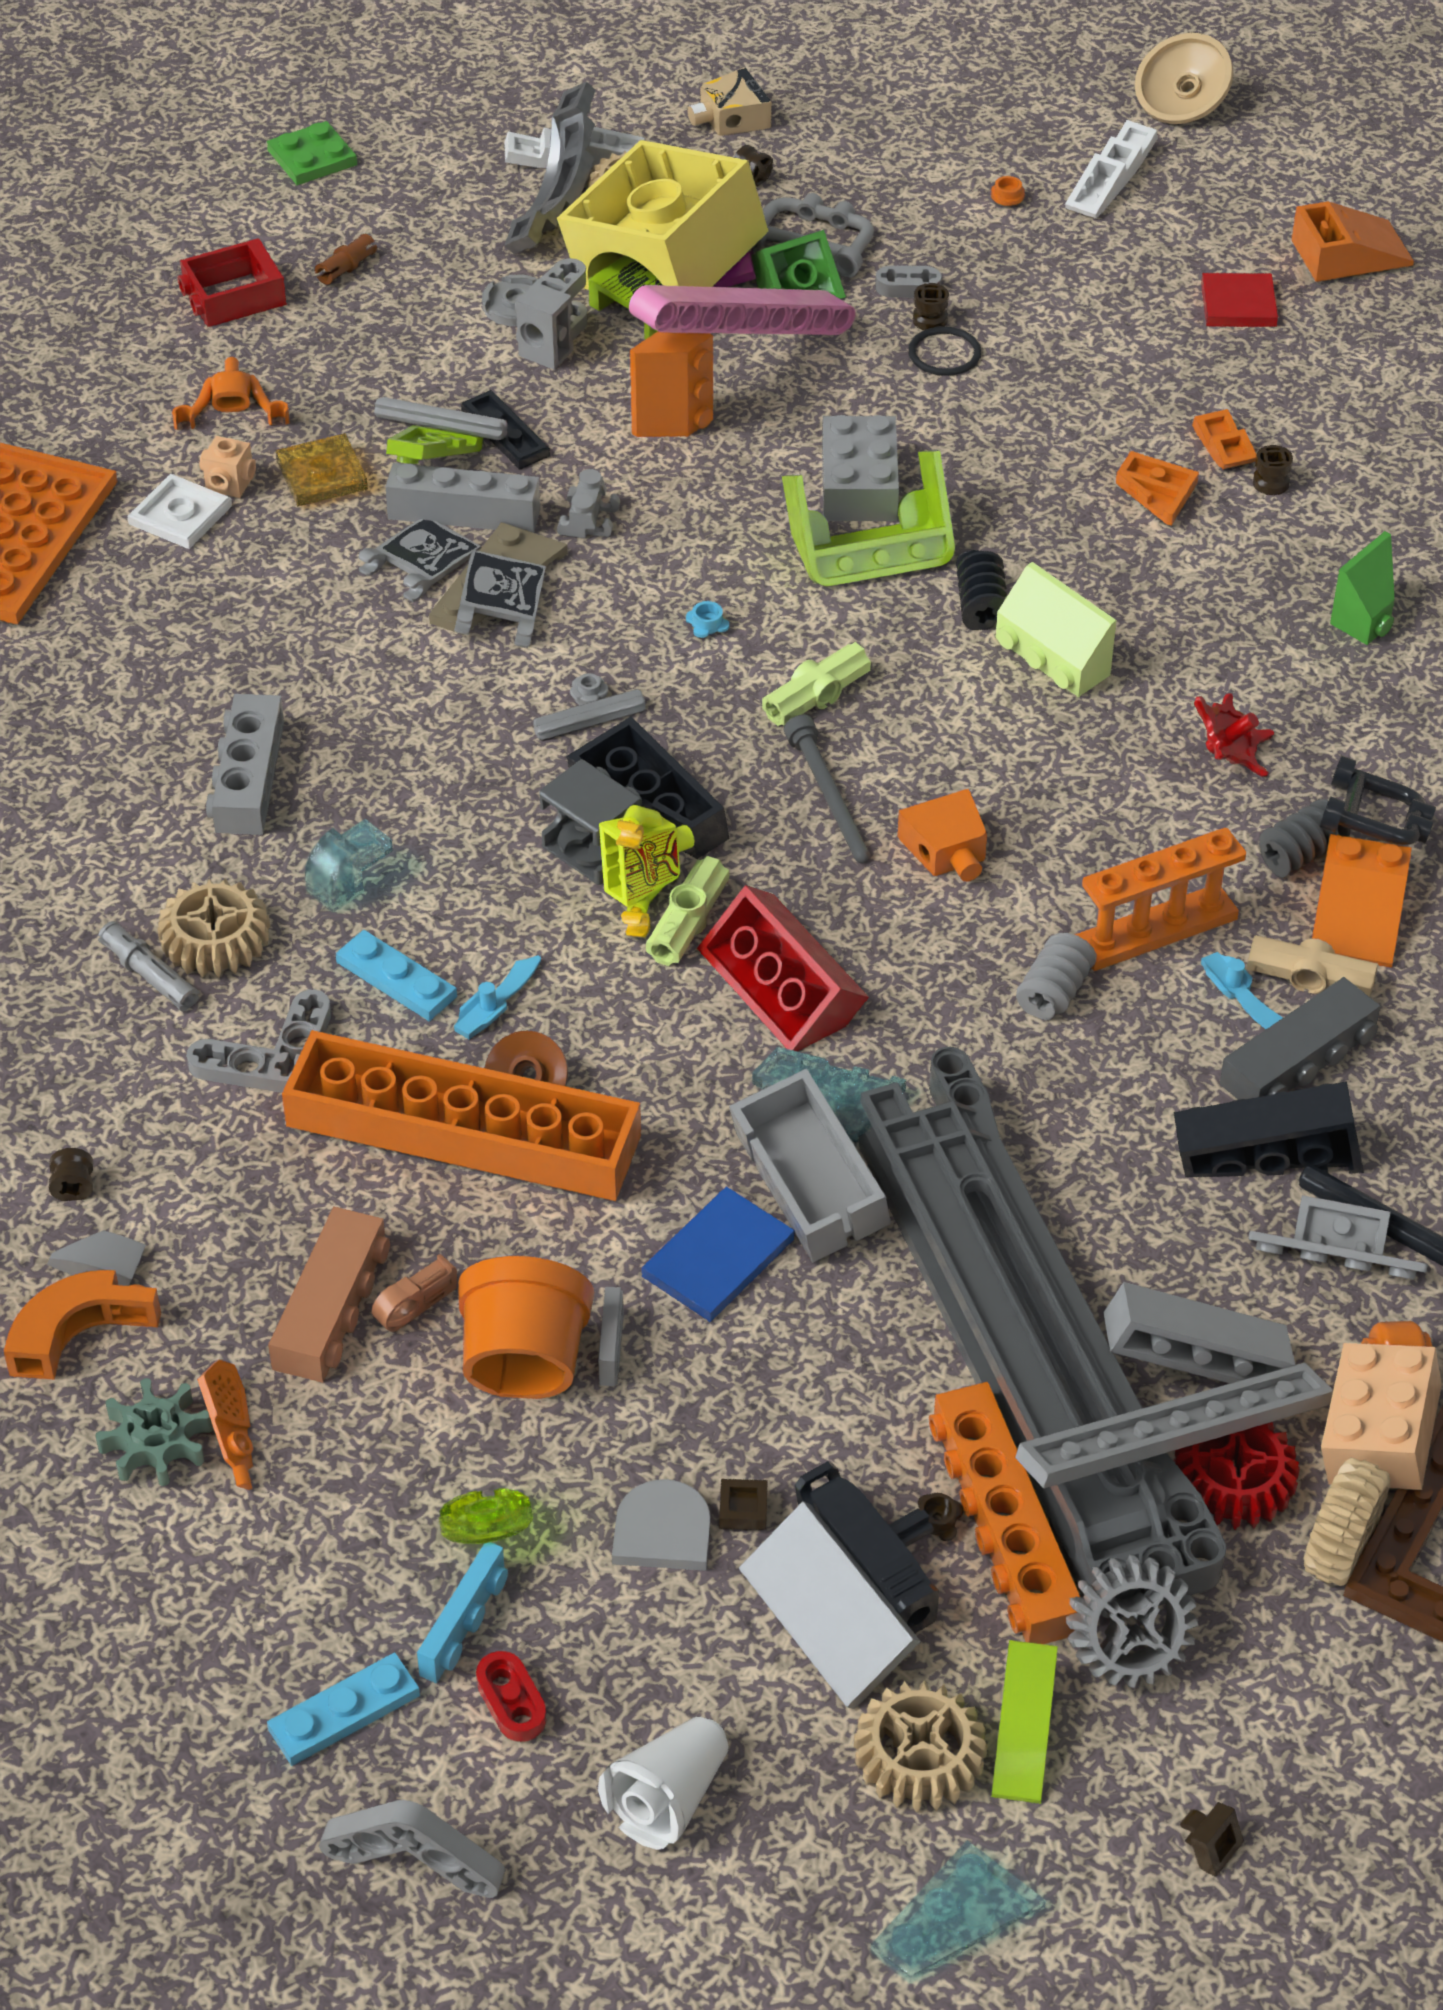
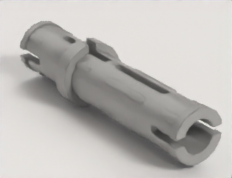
[98,921,200,1012]

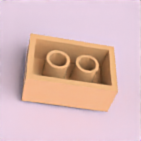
[1321,1343,1442,1490]

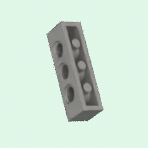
[206,694,284,835]

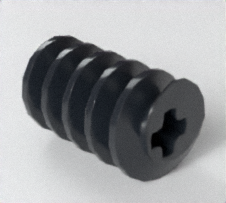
[956,550,1008,630]

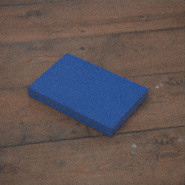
[642,1186,795,1322]

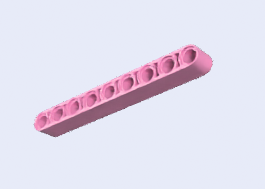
[629,285,856,335]

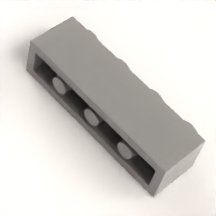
[385,463,540,533]
[1103,1282,1295,1383]

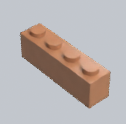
[268,1206,390,1383]

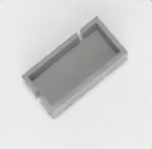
[729,1068,891,1263]

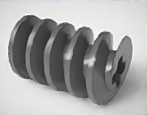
[1259,799,1350,878]

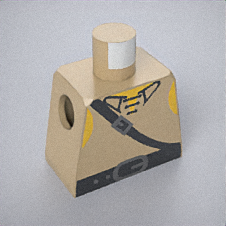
[688,67,772,136]

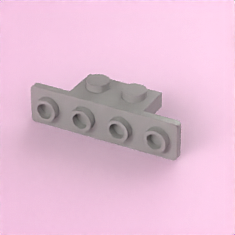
[1248,1195,1428,1280]

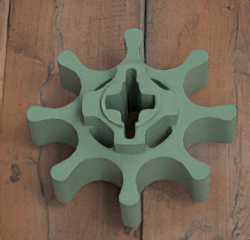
[95,1378,214,1486]

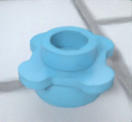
[686,601,729,638]

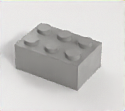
[822,415,899,521]

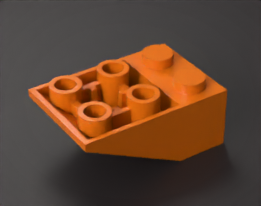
[1291,201,1414,282]

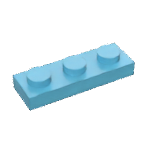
[336,929,457,1022]
[417,1540,508,1683]
[267,1652,420,1766]

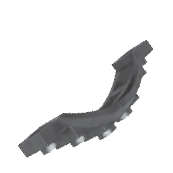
[504,81,596,254]

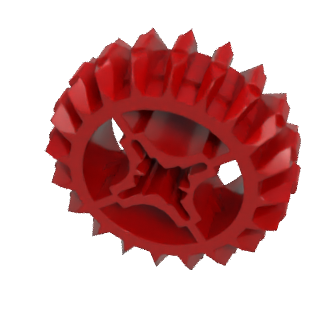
[1173,1422,1300,1530]

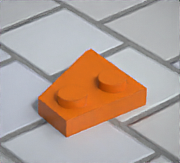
[1116,451,1199,526]

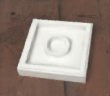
[127,474,232,549]

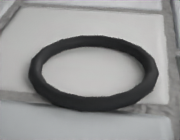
[909,327,981,376]

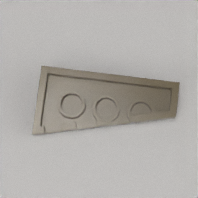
[429,522,568,635]

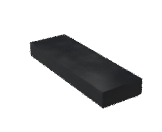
[461,390,550,470]

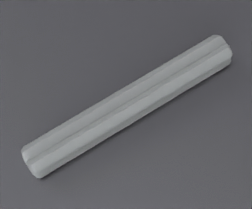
[374,397,508,440]

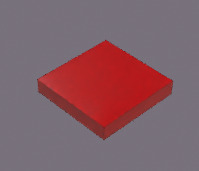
[1201,273,1278,327]

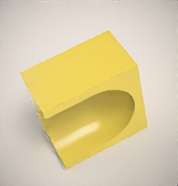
[557,140,769,290]

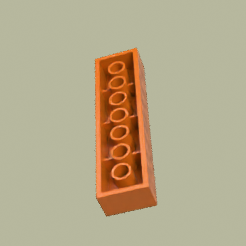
[282,1030,641,1201]

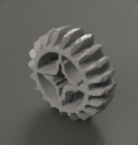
[1066,1554,1199,1689]

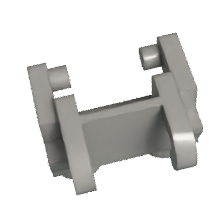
[557,469,620,538]

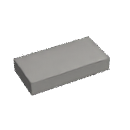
[598,1287,624,1386]

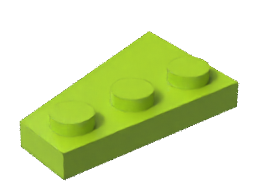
[386,425,483,464]

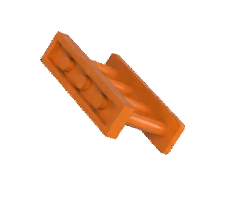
[1075,828,1246,971]

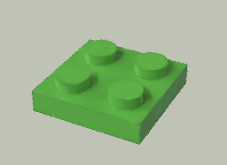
[267,121,357,185]

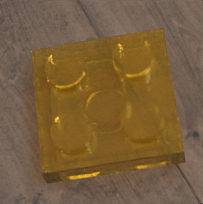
[275,433,368,507]

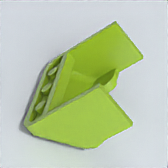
[782,450,955,586]

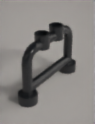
[1319,755,1436,845]

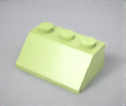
[996,562,1117,697]

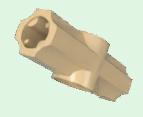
[1247,935,1378,997]

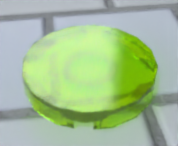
[438,1488,533,1544]

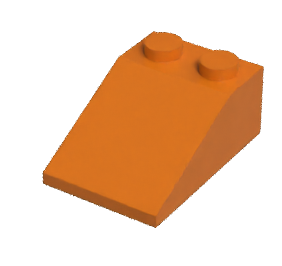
[1312,834,1412,968]

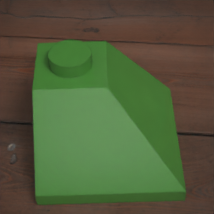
[751,230,846,299]
[1330,531,1395,645]

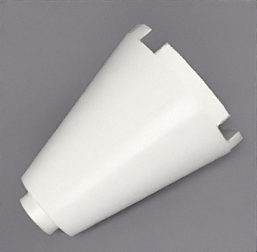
[598,1717,728,1850]

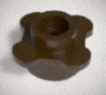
[918,1493,963,1541]

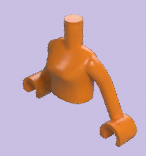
[172,357,290,430]

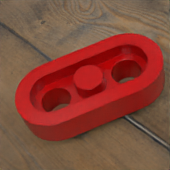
[476,1651,546,1742]

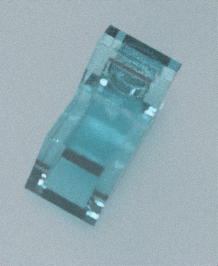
[305,819,393,913]

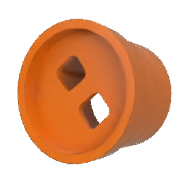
[458,1256,595,1399]

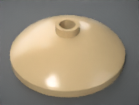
[1135,33,1233,124]

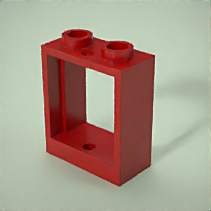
[177,238,287,327]

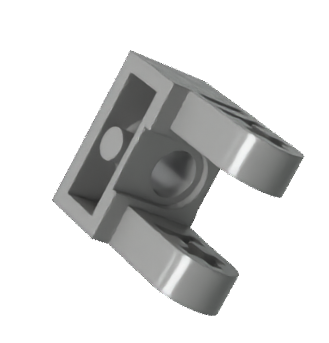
[514,258,587,370]

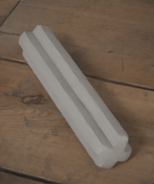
[533,689,645,741]

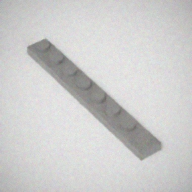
[1015,1363,1333,1489]

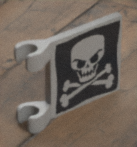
[359,519,481,602]
[454,550,546,648]

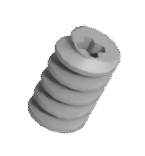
[1016,933,1097,1021]

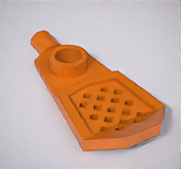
[197,1359,253,1490]

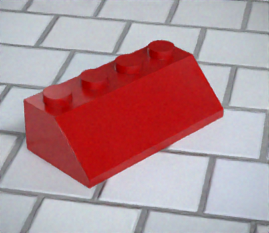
[697,885,869,1054]

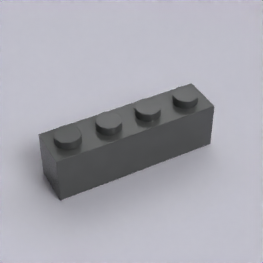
[1219,977,1381,1099]

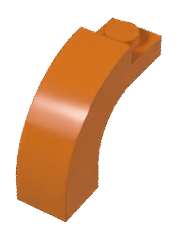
[3,1270,161,1380]

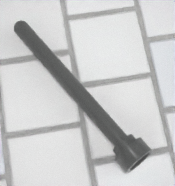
[783,715,870,863]

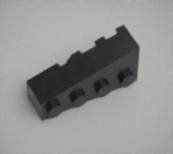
[1174,1081,1364,1178]

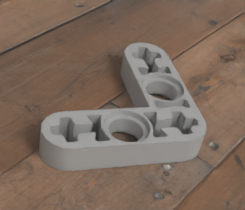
[186,990,331,1093]
[319,1800,506,1898]

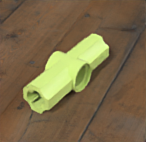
[762,642,871,726]
[646,856,730,966]

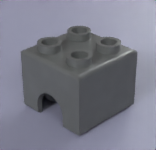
[539,759,642,885]

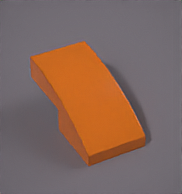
[1192,409,1257,469]

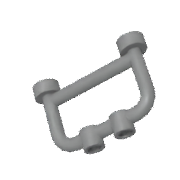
[752,193,874,278]

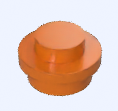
[991,176,1025,206]

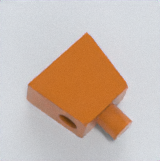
[897,788,987,882]

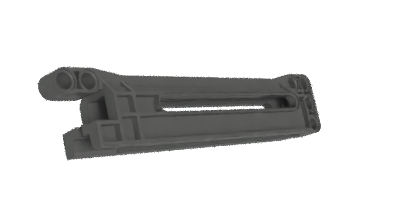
[858,1046,1227,1618]

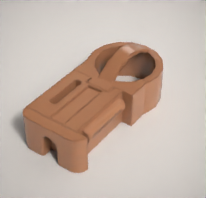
[371,1254,457,1332]

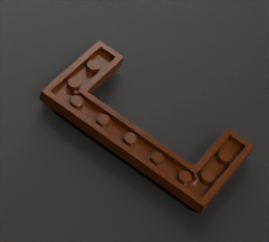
[1343,1405,1443,1642]

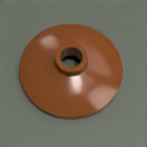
[484,1030,568,1086]

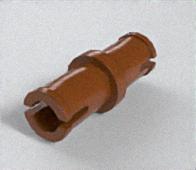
[315,233,377,285]

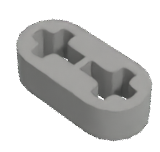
[875,265,942,298]

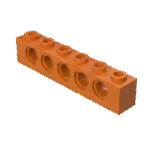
[929,1381,1080,1644]

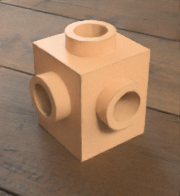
[199,436,256,498]

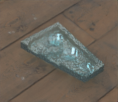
[752,1047,907,1143]
[870,1840,1046,1984]

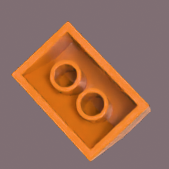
[630,332,713,437]

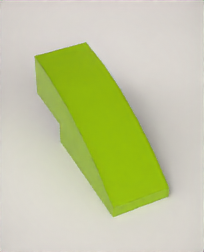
[991,1640,1058,1804]

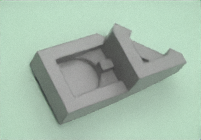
[47,1230,146,1286]

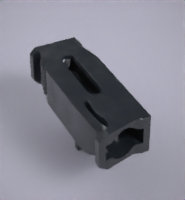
[795,1461,939,1634]

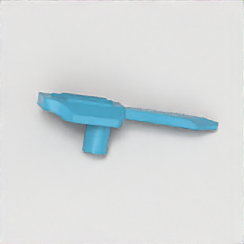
[1201,952,1283,1029]
[454,955,541,1040]

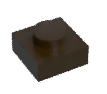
[719,1479,768,1530]

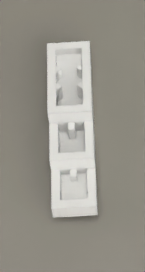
[1065,120,1158,219]
[505,127,644,168]

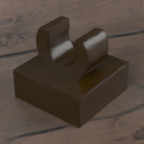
[1180,1802,1244,1877]

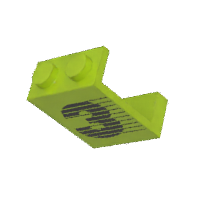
[588,255,663,340]

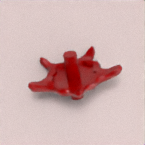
[1194,693,1274,777]

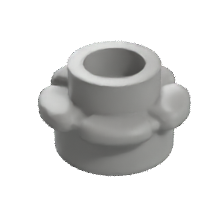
[570,673,608,705]

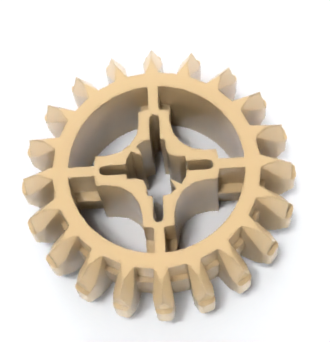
[157,878,271,978]
[1304,1458,1390,1586]
[854,1679,988,1812]

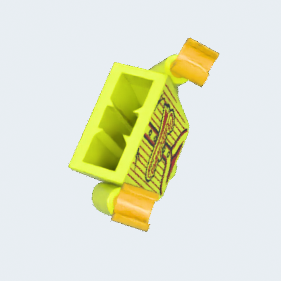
[599,805,694,937]

